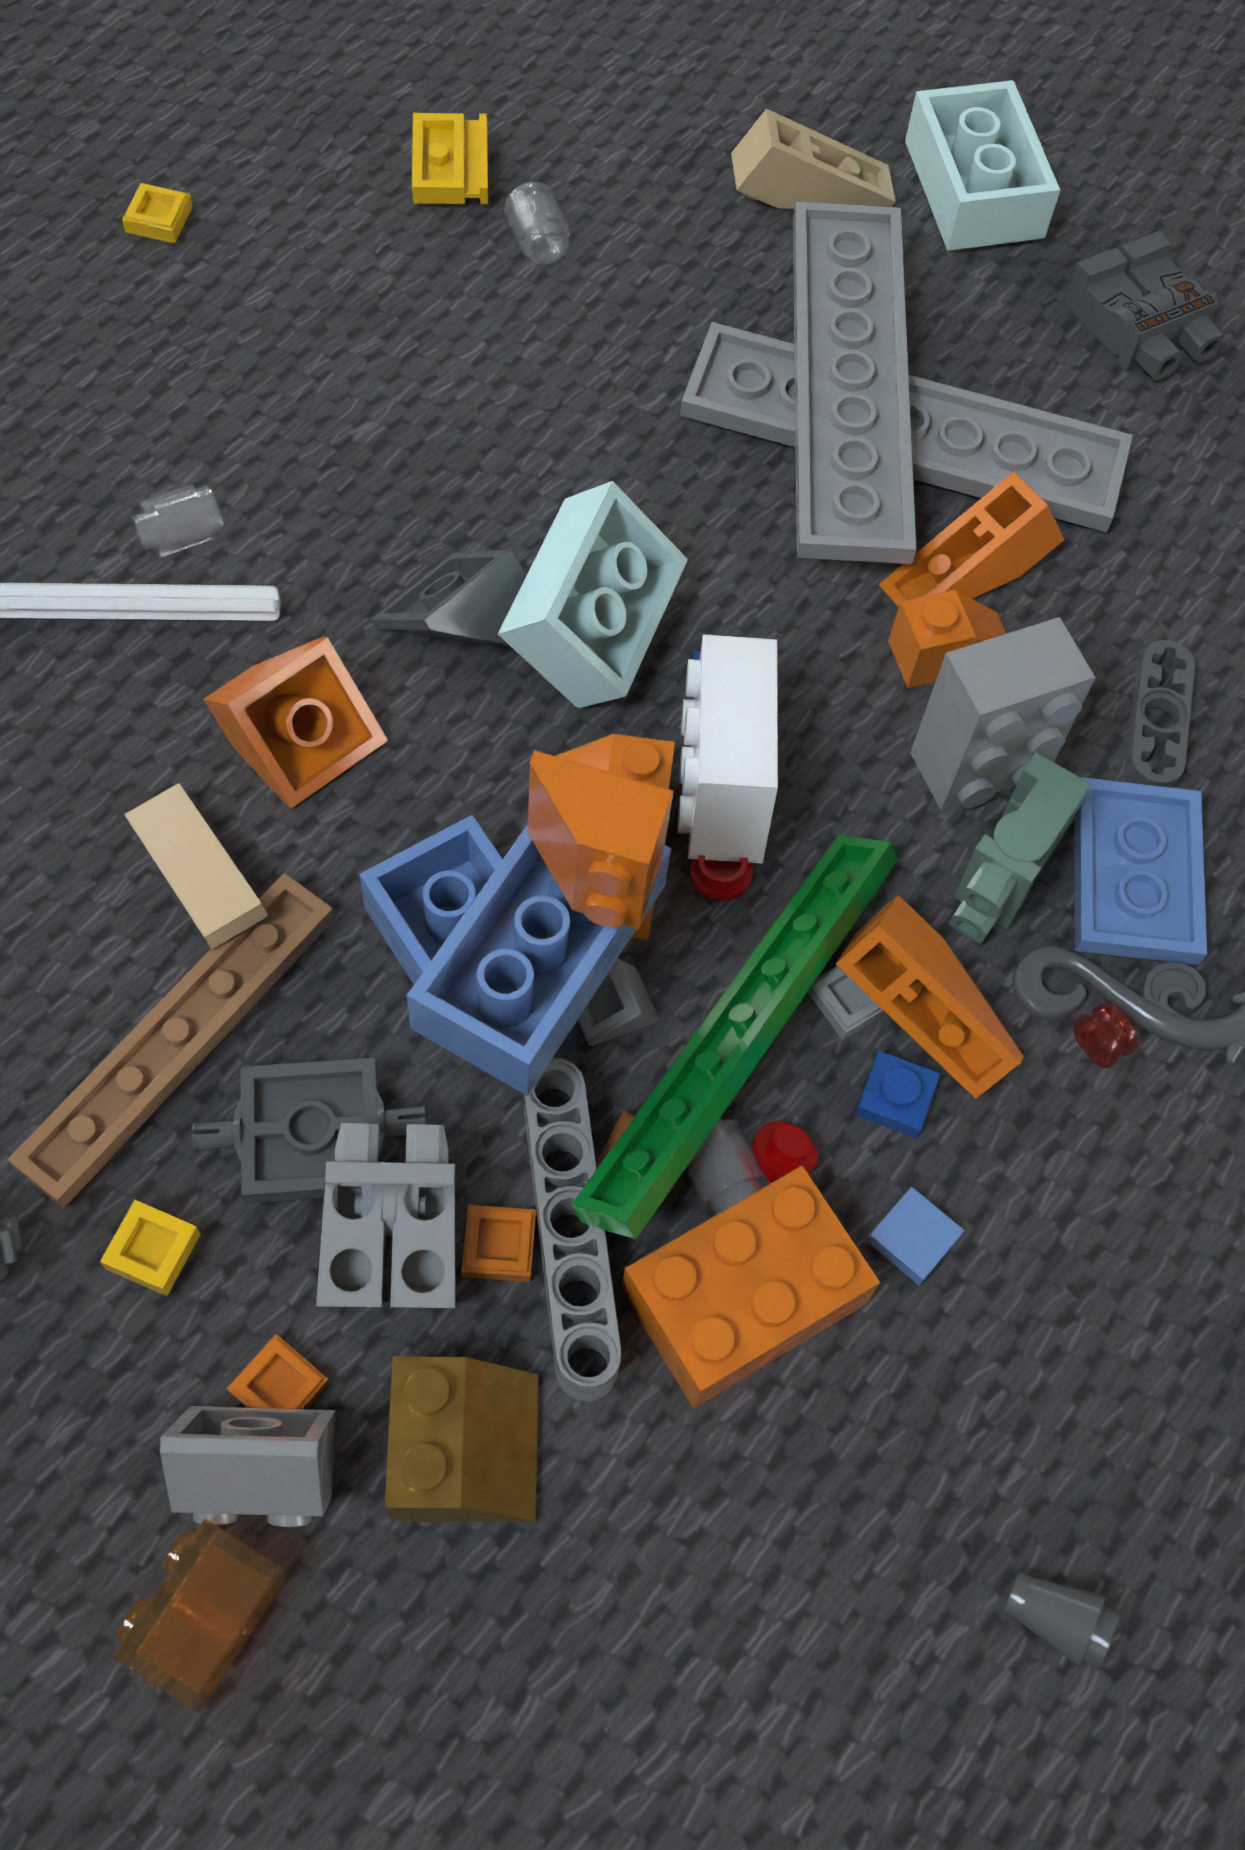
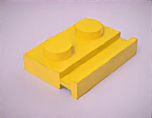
[412,113,488,204]

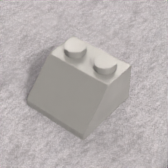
[160,1406,336,1527]

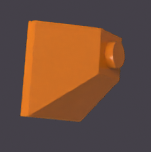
[203,637,388,808]

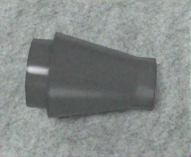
[1003,1571,1121,1669]

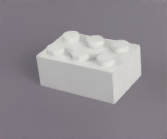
[677,635,778,863]

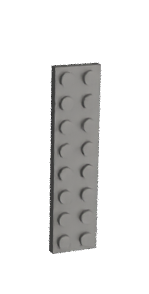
[793,201,916,564]
[680,322,1133,532]

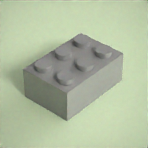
[910,617,1096,811]

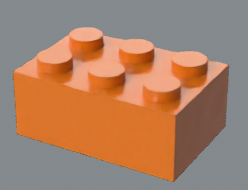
[621,1166,880,1409]

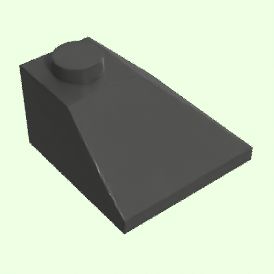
[370,549,527,646]

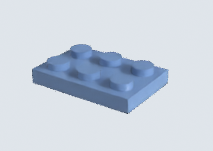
[1074,777,1207,965]

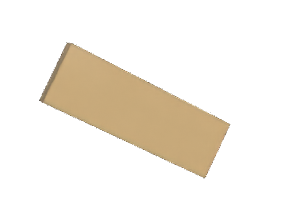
[124,783,268,950]

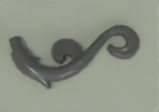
[1013,946,1245,1064]

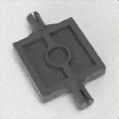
[192,1057,426,1204]

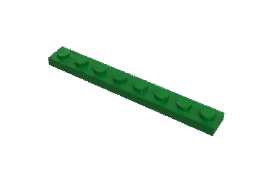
[571,835,898,1240]

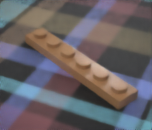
[7,873,335,1209]

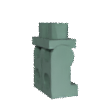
[950,752,1091,944]

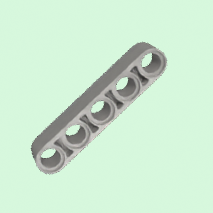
[524,1058,621,1402]

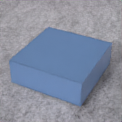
[866,1186,965,1286]

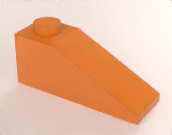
[879,471,1064,607]
[836,895,1024,1099]

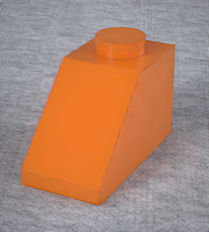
[888,589,1006,688]

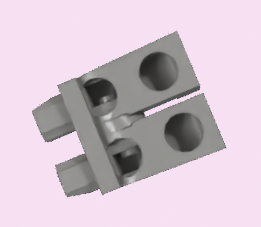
[316,1123,456,1308]

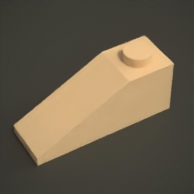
[731,108,896,209]

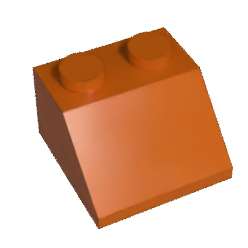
[528,750,674,930]

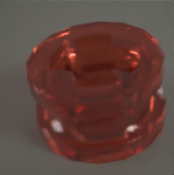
[1073,1002,1138,1068]

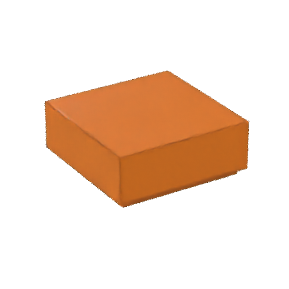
[461,1205,536,1282]
[226,1334,330,1409]

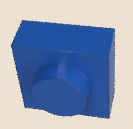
[855,1050,940,1139]

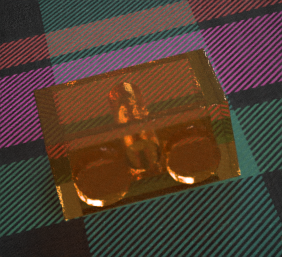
[112,1519,288,1714]

